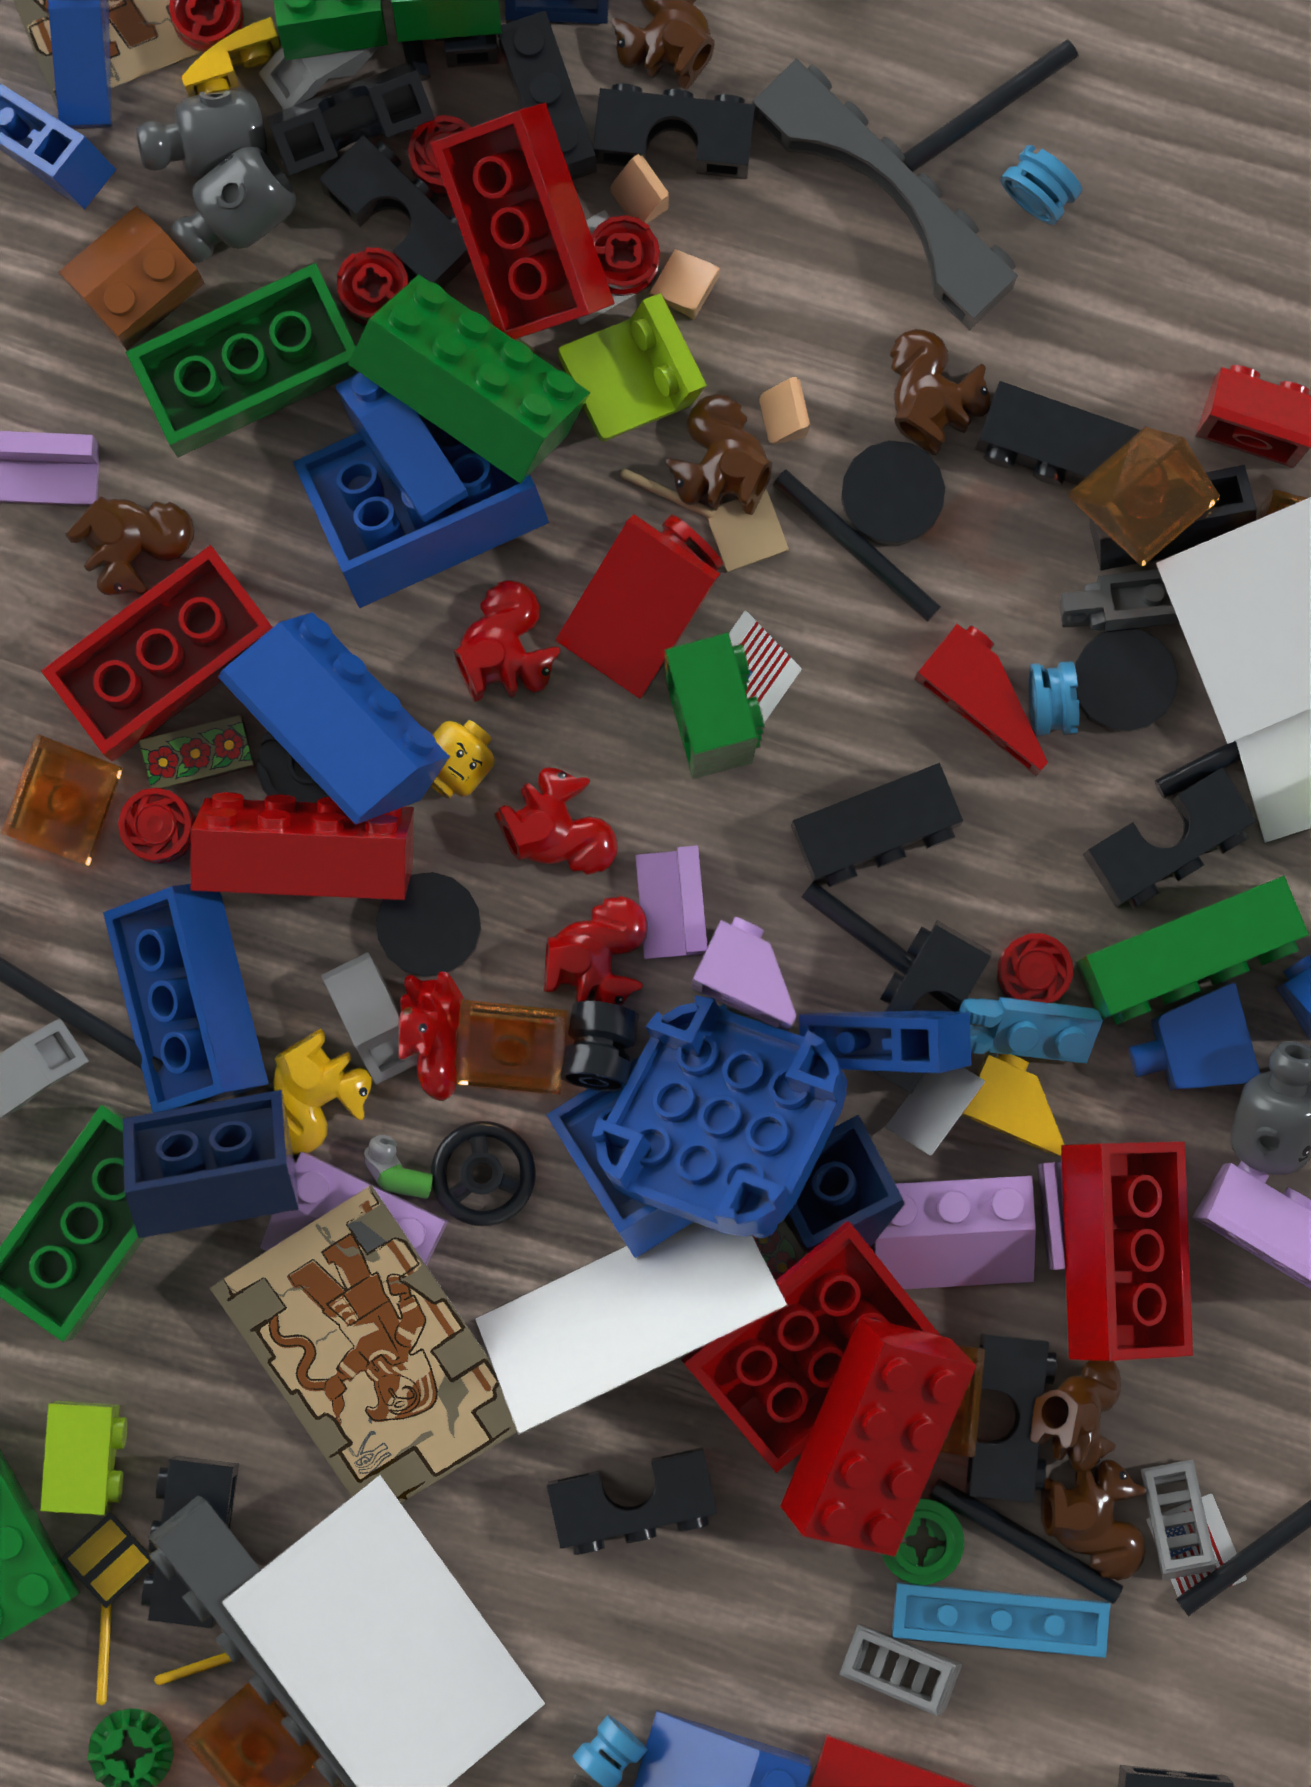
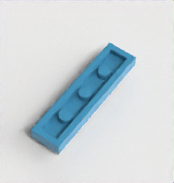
[892,1582,1110,1658]

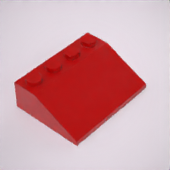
[681,1221,941,1473]

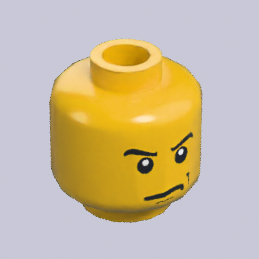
[430,720,495,799]

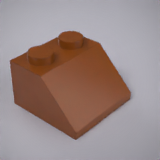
[59,205,205,350]

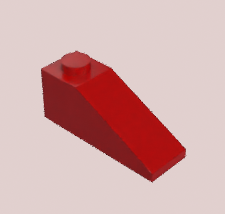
[914,624,1048,776]

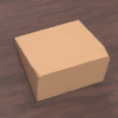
[610,154,669,224]
[649,249,720,320]
[759,377,810,445]

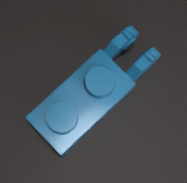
[959,997,1103,1064]

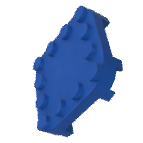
[592,996,847,1238]

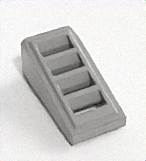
[1141,1460,1216,1580]
[839,1624,962,1716]

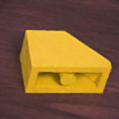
[962,1054,1064,1157]

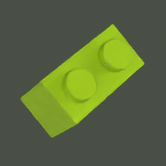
[40,1401,127,1515]

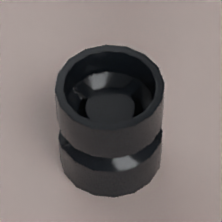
[560,1001,639,1092]

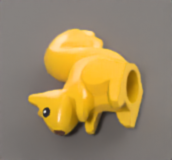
[273,1028,372,1155]

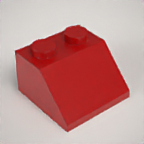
[1195,365,1311,468]

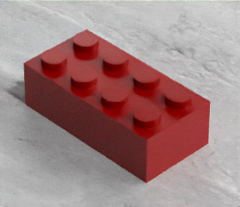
[430,102,615,340]
[41,545,273,762]
[191,792,414,900]
[1061,1141,1193,1361]
[780,1316,976,1557]

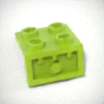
[557,293,707,442]

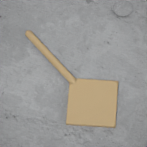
[620,469,789,573]

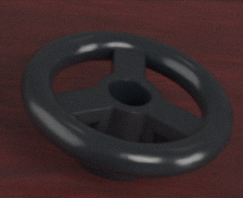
[431,1121,536,1226]

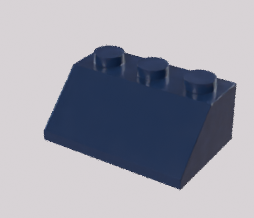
[123,1090,299,1238]

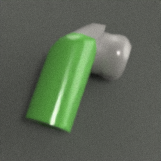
[364,1135,433,1199]

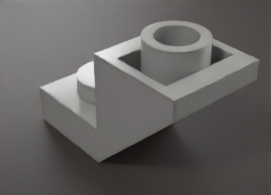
[259,46,380,110]
[321,952,418,1085]
[0,1018,89,1120]

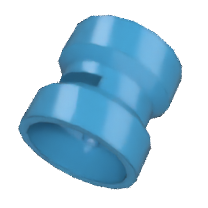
[572,1714,647,1787]

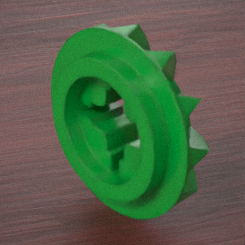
[881,1498,965,1585]
[87,1708,174,1787]

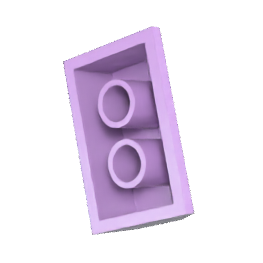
[692,917,796,1031]
[260,1152,449,1266]
[1192,1161,1311,1289]
[872,1176,1036,1289]

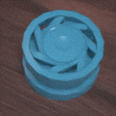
[1000,145,1083,225]
[1028,661,1079,737]

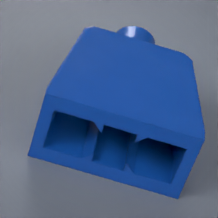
[1128,983,1260,1091]

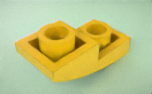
[181,17,281,97]

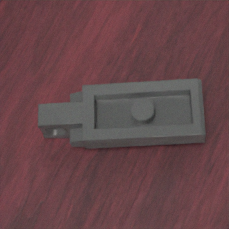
[1059,570,1179,631]

